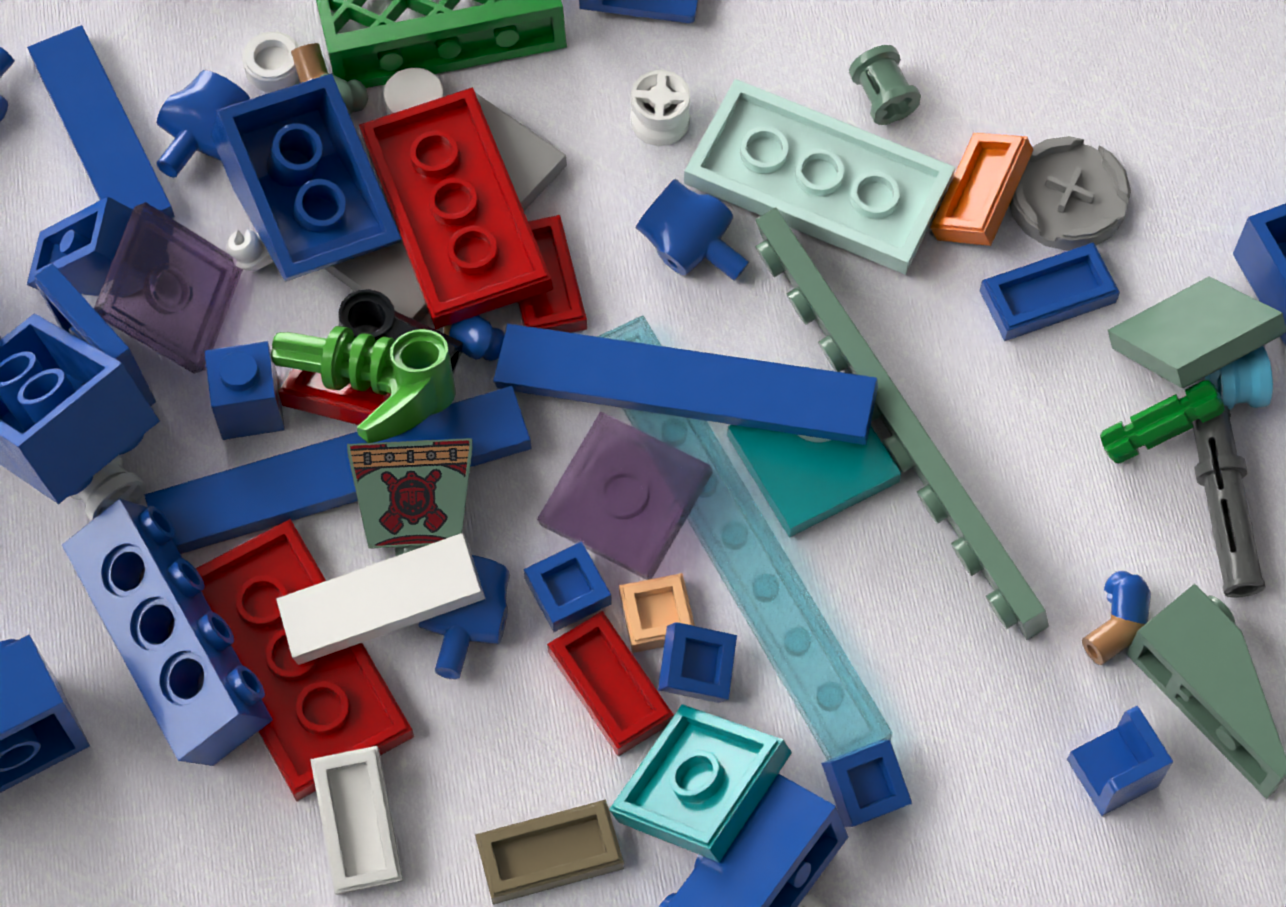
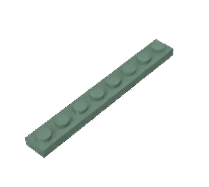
[755,207,1049,640]

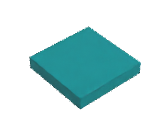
[727,425,901,538]
[609,704,792,862]

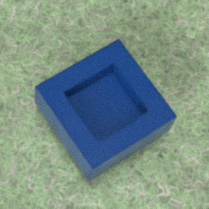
[523,541,612,632]
[658,622,737,703]
[821,740,912,827]

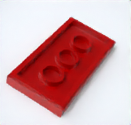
[359,87,553,330]
[195,519,414,802]

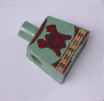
[347,438,472,556]

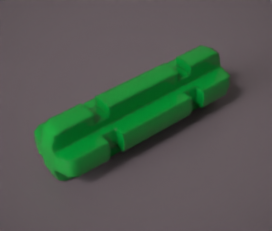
[1100,380,1225,463]

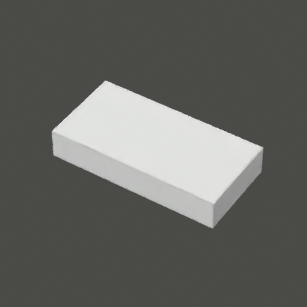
[310,746,403,895]

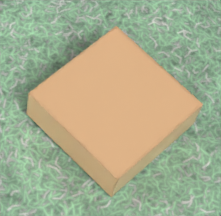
[619,573,695,653]

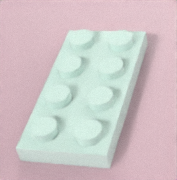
[684,79,955,275]

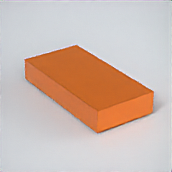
[930,133,1034,246]

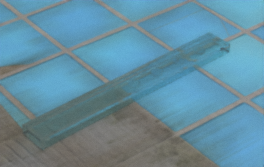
[597,315,893,760]

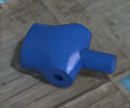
[156,70,250,178]
[635,178,750,281]
[419,555,510,679]

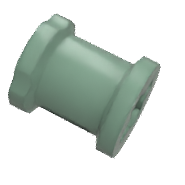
[849,45,921,125]

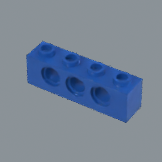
[62,498,273,766]

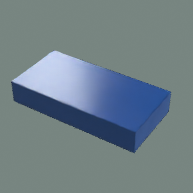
[979,242,1120,341]

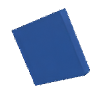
[34,263,156,406]

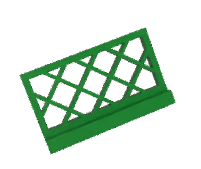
[316,0,567,88]

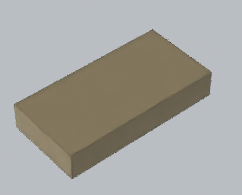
[475,799,624,905]

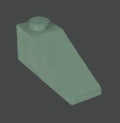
[1126,583,1286,799]

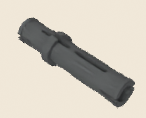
[1193,405,1266,598]

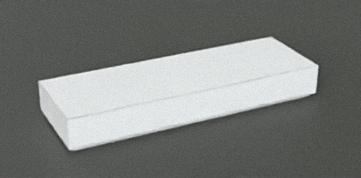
[276,533,485,665]

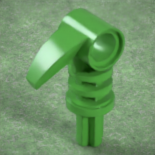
[271,326,456,443]

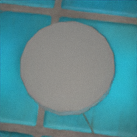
[1009,136,1131,251]

